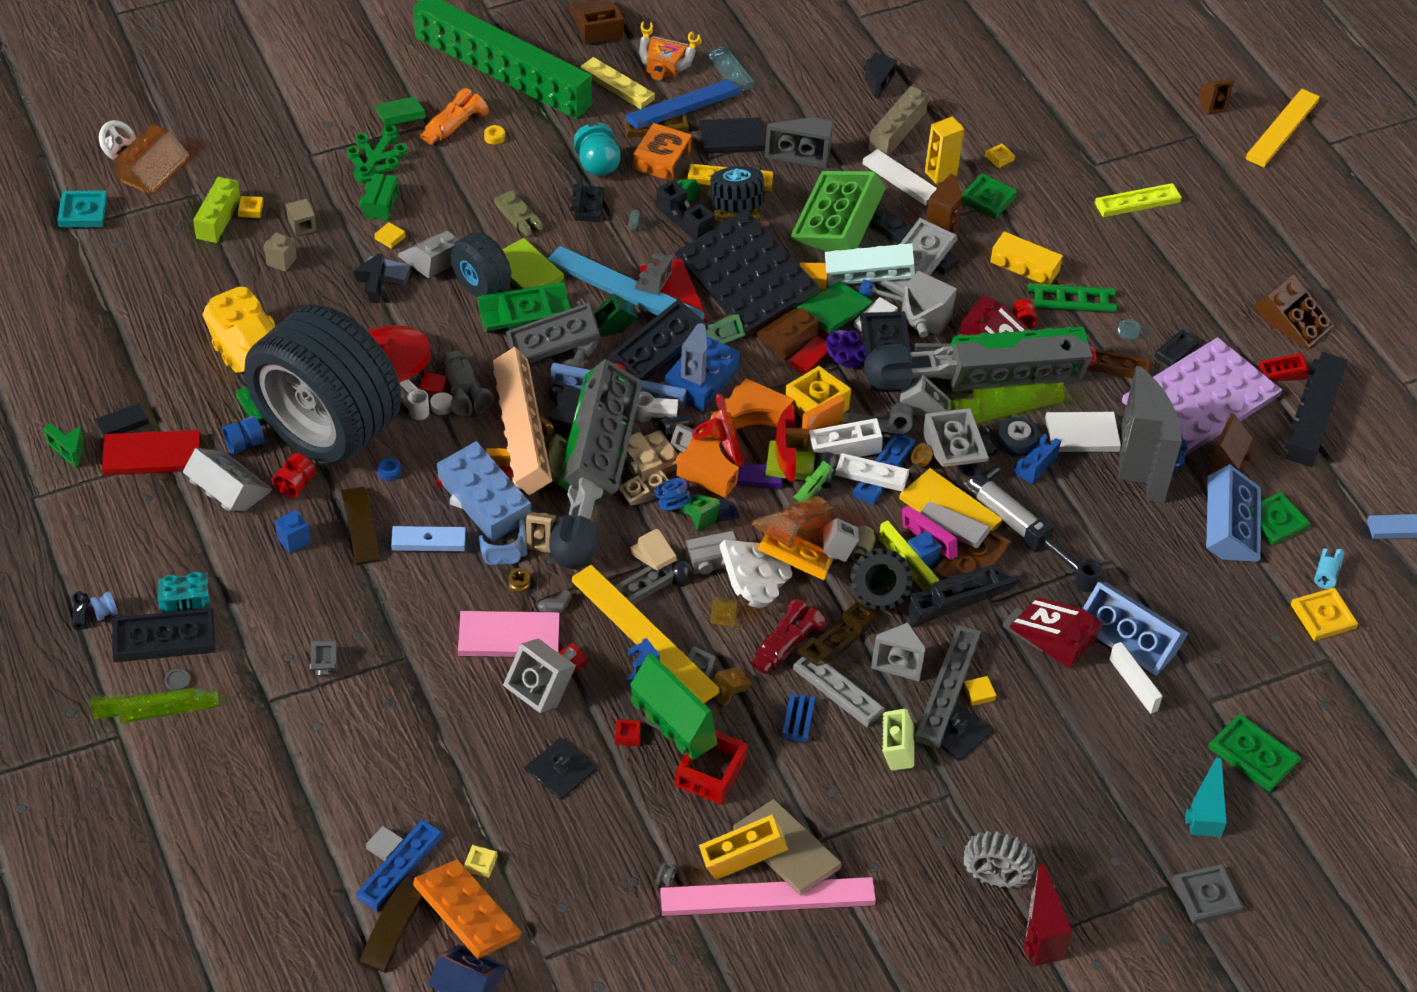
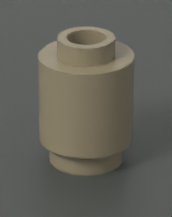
[849,526,876,562]

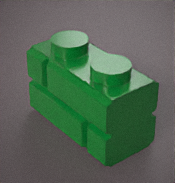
[360,173,399,221]

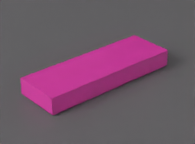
[902,505,958,560]

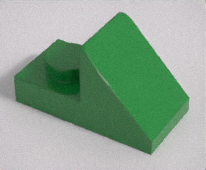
[43,423,84,469]
[678,494,720,531]

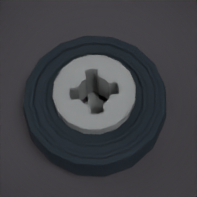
[998,417,1039,455]

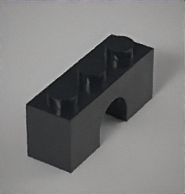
[656,179,715,240]

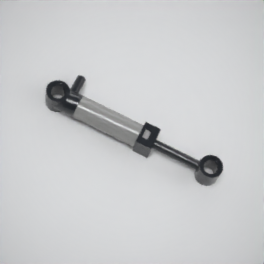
[955,463,1102,592]

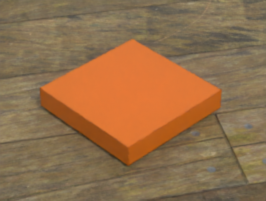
[802,395,845,445]

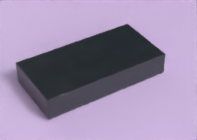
[1154,329,1200,367]
[95,403,149,437]

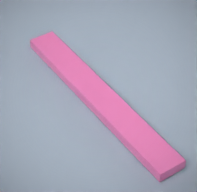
[660,877,876,916]

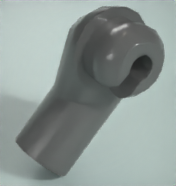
[538,590,573,614]

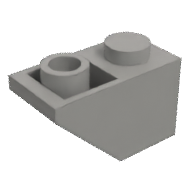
[823,518,859,562]

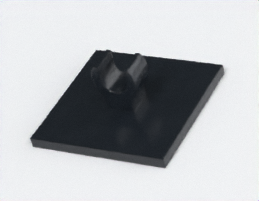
[941,702,993,761]
[524,737,597,800]

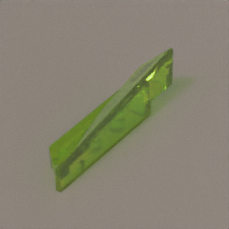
[952,382,1064,424]
[90,688,220,724]

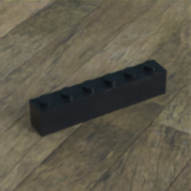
[1284,352,1348,467]

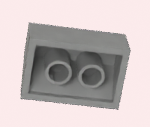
[183,448,272,512]

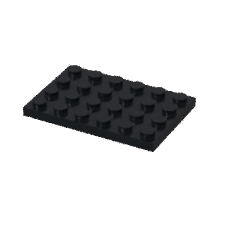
[675,209,820,337]

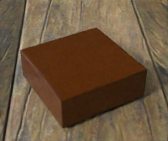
[786,428,809,451]

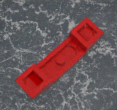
[775,405,796,482]

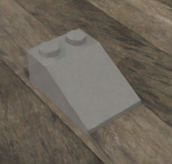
[923,408,989,467]

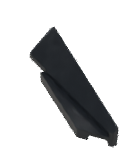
[907,564,1021,628]

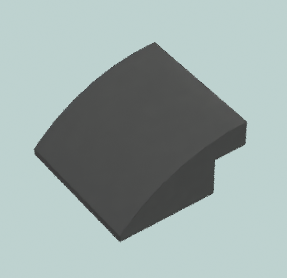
[1118,366,1182,503]

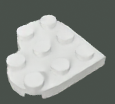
[719,540,792,608]

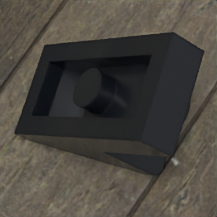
[354,253,386,303]

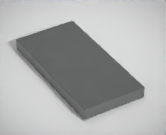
[506,302,601,364]

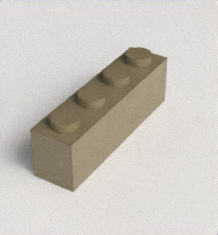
[868,86,929,156]

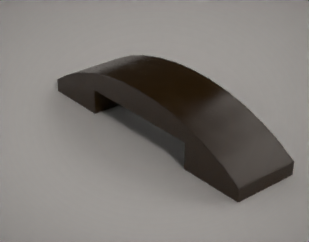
[341,486,380,566]
[797,601,877,666]
[360,874,426,973]

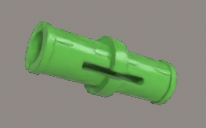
[793,461,834,507]

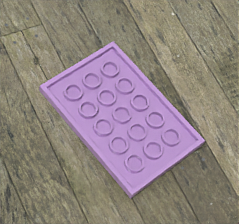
[1122,337,1282,456]

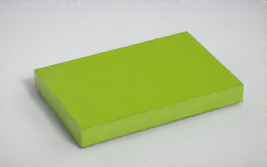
[502,238,564,289]

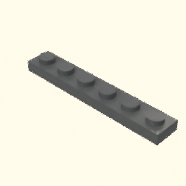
[915,625,981,749]

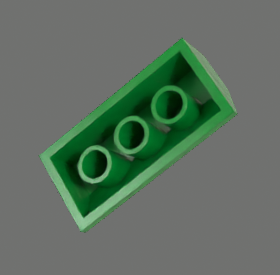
[630,653,718,760]

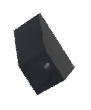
[864,52,897,99]

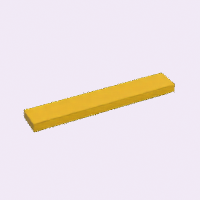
[1246,89,1320,167]

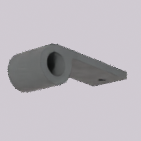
[842,403,913,434]

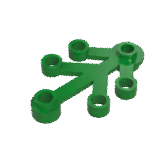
[347,125,407,184]

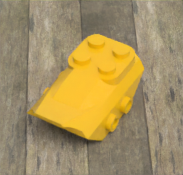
[202,287,275,373]

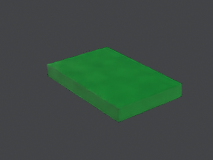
[797,281,873,334]
[1208,713,1301,792]

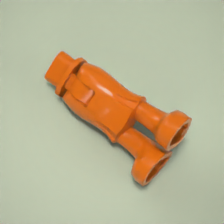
[420,88,489,144]

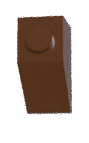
[1198,78,1234,115]

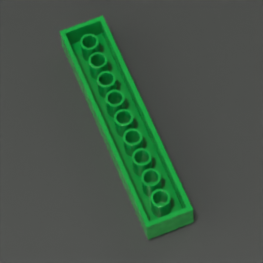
[413,0,592,119]

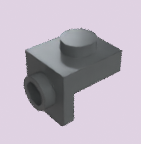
[309,641,337,677]

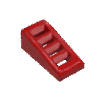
[1258,352,1308,381]

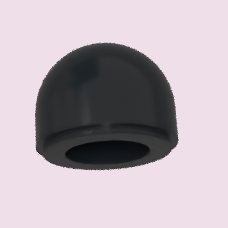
[669,560,693,585]

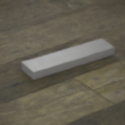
[793,657,885,728]

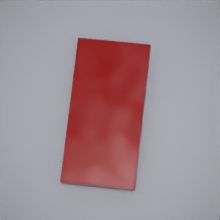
[640,259,708,323]
[102,430,201,475]

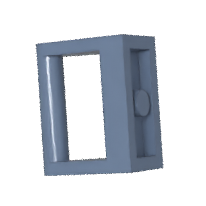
[681,323,707,385]

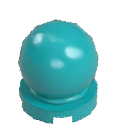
[573,122,620,176]

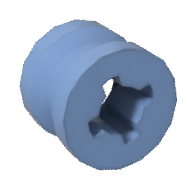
[90,591,118,621]

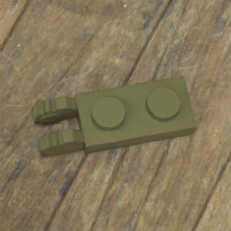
[494,190,543,236]

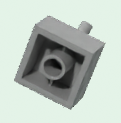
[901,271,957,337]
[503,638,576,713]

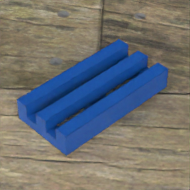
[782,693,815,742]

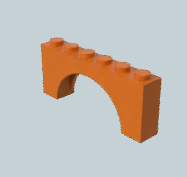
[675,378,794,498]

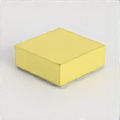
[464,845,498,878]

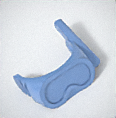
[479,519,527,565]

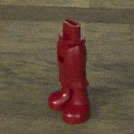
[751,599,828,674]

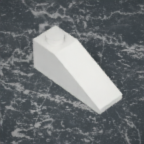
[809,418,882,457]

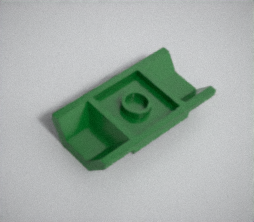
[477,282,570,332]

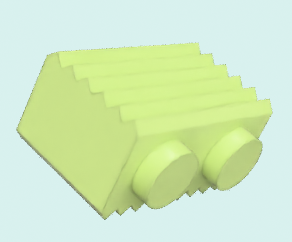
[882,709,915,771]

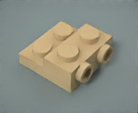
[625,430,678,480]

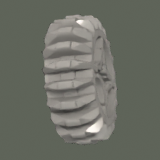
[964,831,1035,889]

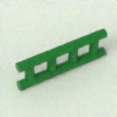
[1027,283,1117,312]

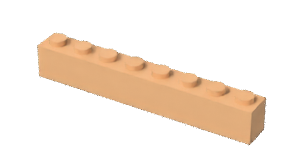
[493,347,552,495]

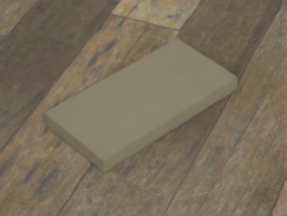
[733,799,841,896]

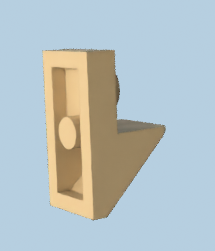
[630,529,677,570]

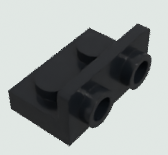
[571,176,604,222]

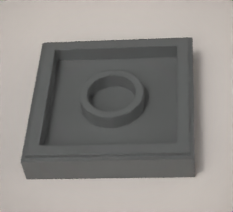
[1173,864,1244,924]

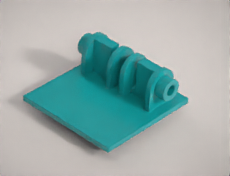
[158,572,210,612]

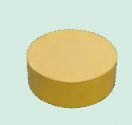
[484,125,505,145]

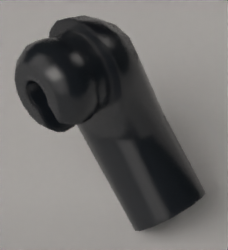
[978,424,999,457]
[72,591,90,630]

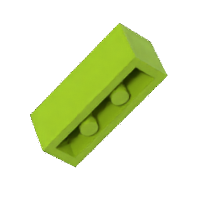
[193,177,241,243]

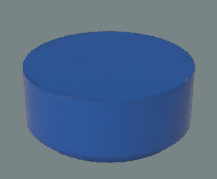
[377,458,401,481]

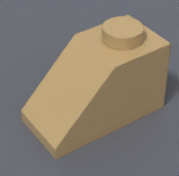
[526,512,556,553]

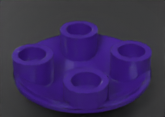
[826,330,866,368]

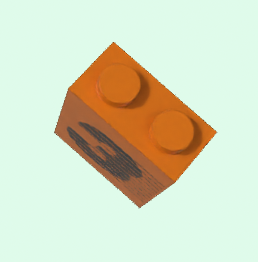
[633,123,692,181]

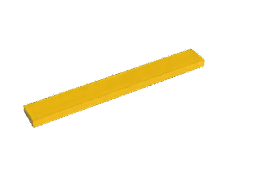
[572,565,719,703]

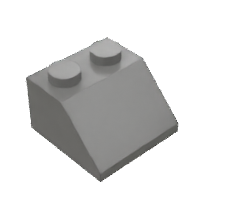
[398,231,460,278]

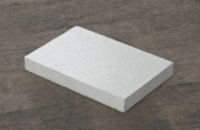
[1045,412,1121,452]

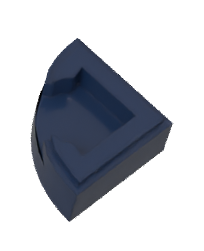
[717,500,740,522]

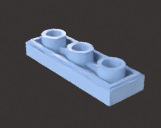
[391,526,466,551]

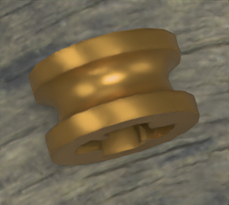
[508,568,530,593]

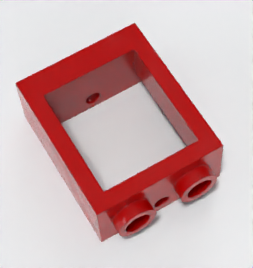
[674,730,748,805]

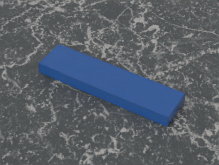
[853,433,917,506]
[356,819,443,912]

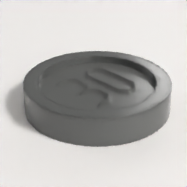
[164,669,190,692]

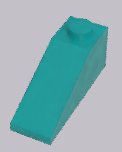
[1185,758,1226,837]

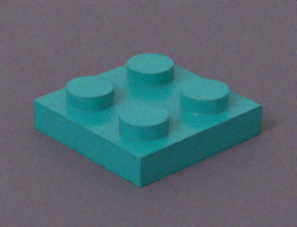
[58,191,107,227]

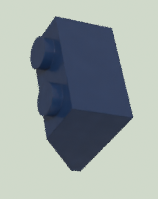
[428,944,507,992]

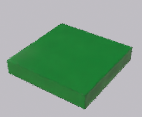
[375,97,426,126]
[961,173,1018,219]
[1249,492,1310,546]

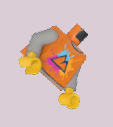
[639,21,702,80]

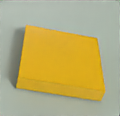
[1291,587,1358,641]

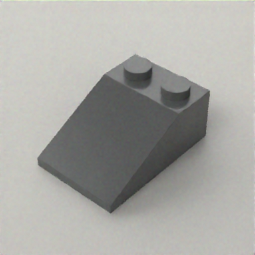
[764,117,833,168]

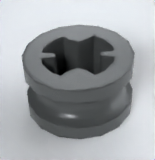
[656,862,677,888]

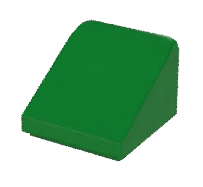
[677,179,701,203]

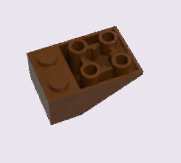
[568,0,624,44]
[1253,274,1335,349]

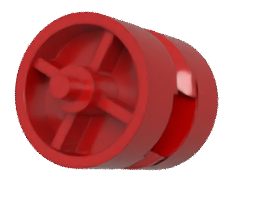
[272,453,316,498]

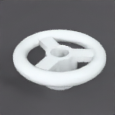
[99,120,137,162]

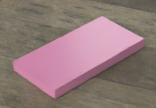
[458,611,559,657]

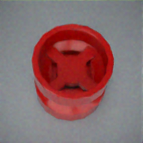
[1012,299,1038,329]

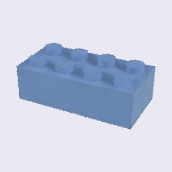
[437,441,531,543]

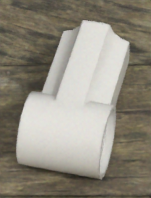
[400,379,429,420]
[634,392,678,422]

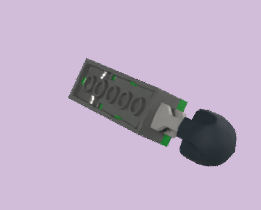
[864,326,1096,392]
[549,359,643,569]

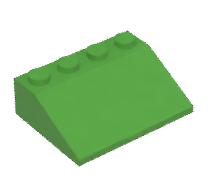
[790,171,886,252]

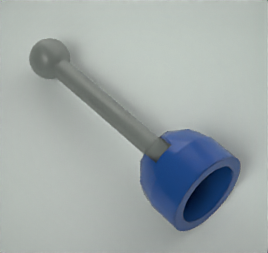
[859,279,903,302]

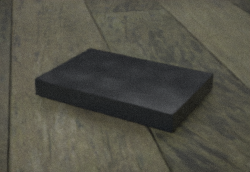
[699,117,766,153]

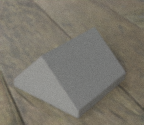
[871,623,925,682]

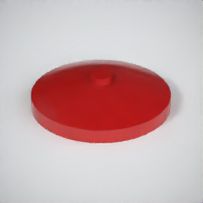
[367,325,431,383]

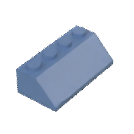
[1206,464,1261,562]
[1083,582,1188,675]

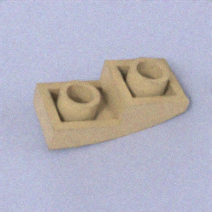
[618,469,668,505]

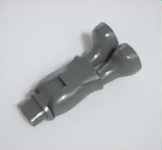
[444,351,494,417]

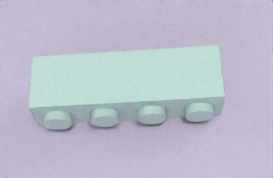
[825,243,915,286]

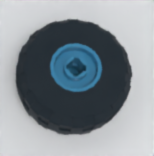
[451,232,512,297]

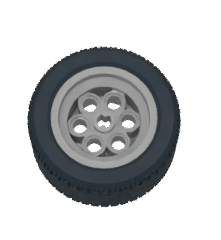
[244,305,401,463]

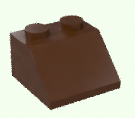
[926,174,963,233]
[755,308,819,360]
[1208,413,1254,475]

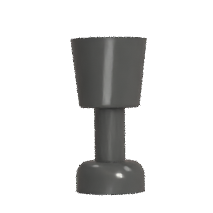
[564,340,599,368]

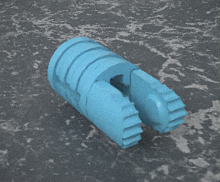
[1314,549,1345,589]

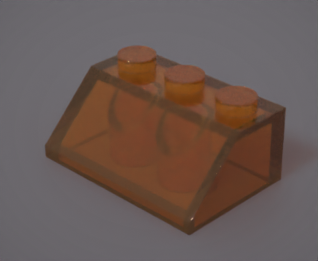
[113,123,190,195]
[751,496,834,548]

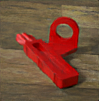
[692,394,743,468]

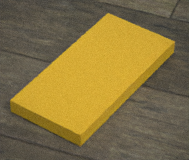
[899,468,1003,531]

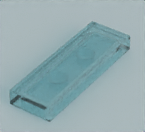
[707,45,754,91]

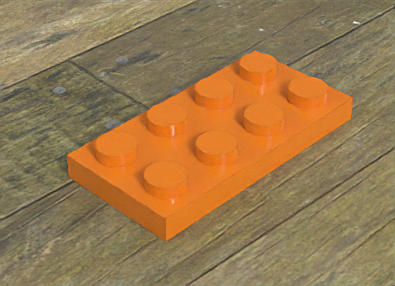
[413,859,522,959]

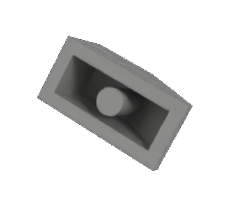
[900,375,952,416]

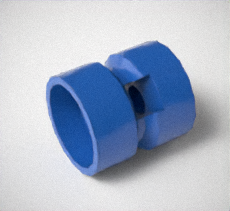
[222,415,265,455]

